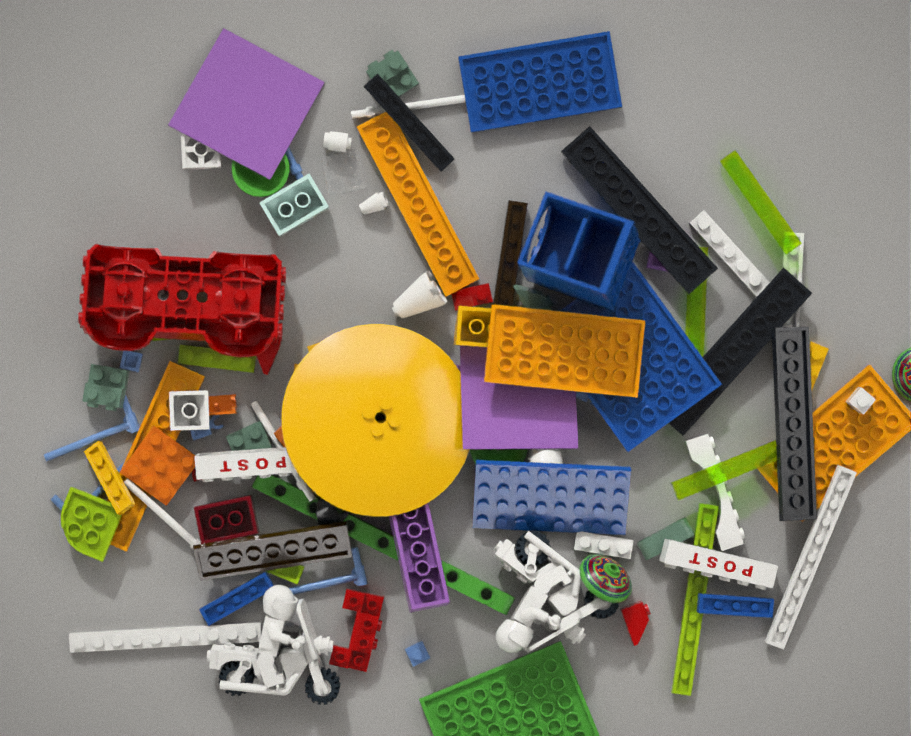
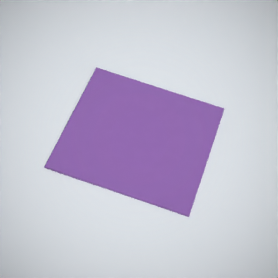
[168,28,325,180]
[460,346,578,449]

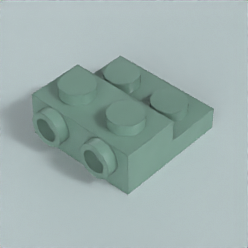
[366,50,419,97]
[82,364,130,411]
[225,421,273,451]

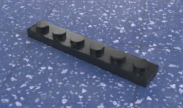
[363,73,455,172]

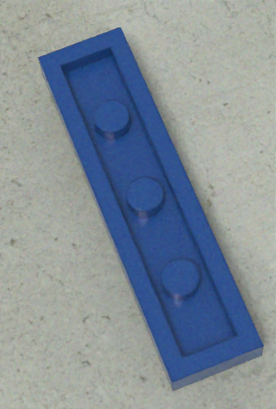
[199,571,274,626]
[697,593,774,618]

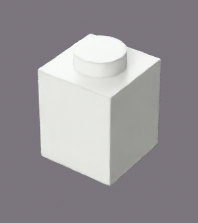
[846,387,876,414]

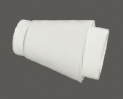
[359,192,389,215]

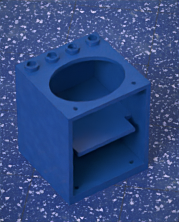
[517,192,640,311]

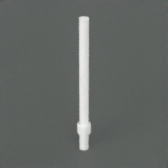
[351,95,466,119]
[250,401,316,502]
[124,478,201,549]

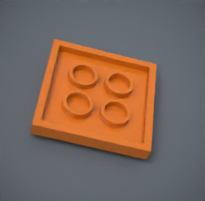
[120,425,196,506]

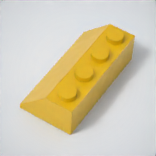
[454,306,491,348]

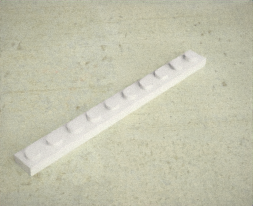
[765,465,857,650]
[69,622,262,653]

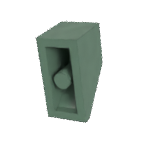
[513,284,553,311]

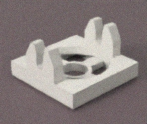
[181,133,221,170]

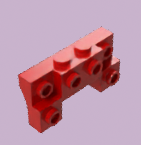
[329,588,384,672]

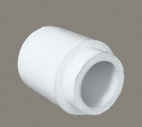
[323,131,352,153]

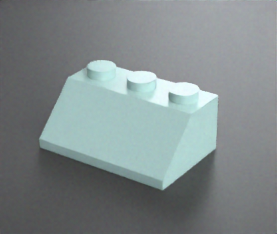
[260,174,330,237]

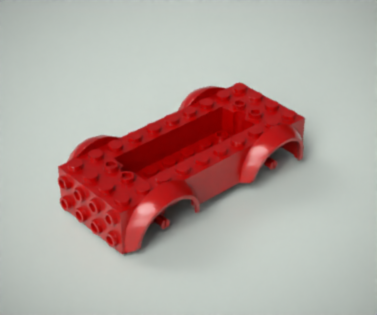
[78,244,286,357]

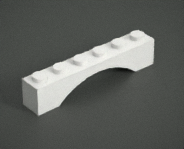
[685,434,745,551]

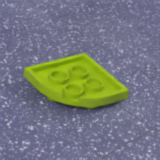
[61,487,122,562]

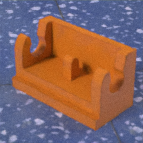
[209,394,237,415]

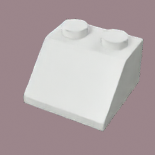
[169,390,210,431]

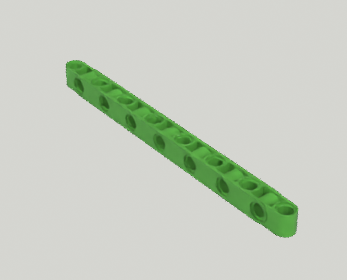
[252,474,515,615]

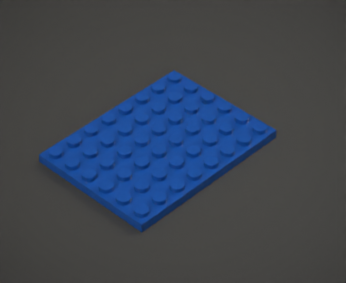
[561,261,722,452]

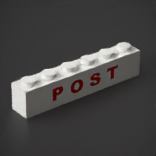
[194,447,297,482]
[659,539,778,590]

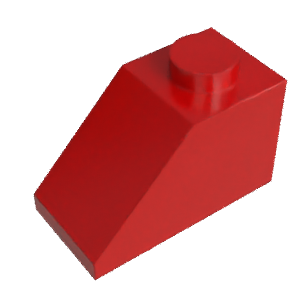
[452,283,493,311]
[256,339,283,375]
[620,601,651,646]

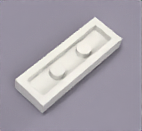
[574,531,634,559]

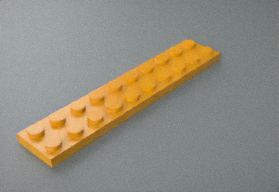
[357,112,479,297]
[107,361,205,552]

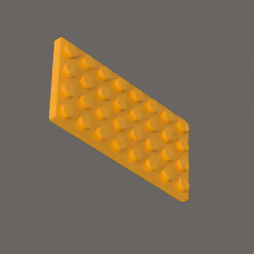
[484,304,645,398]
[752,364,911,522]

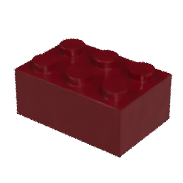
[193,495,260,544]

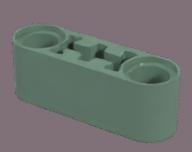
[637,517,694,560]

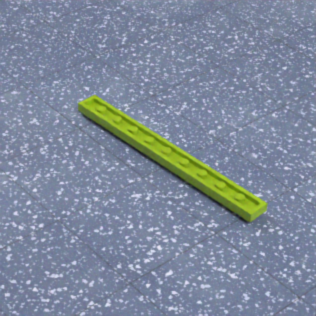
[671,503,719,696]

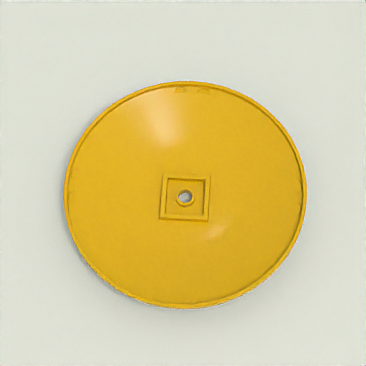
[281,324,470,517]

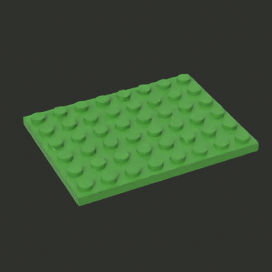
[419,641,600,736]

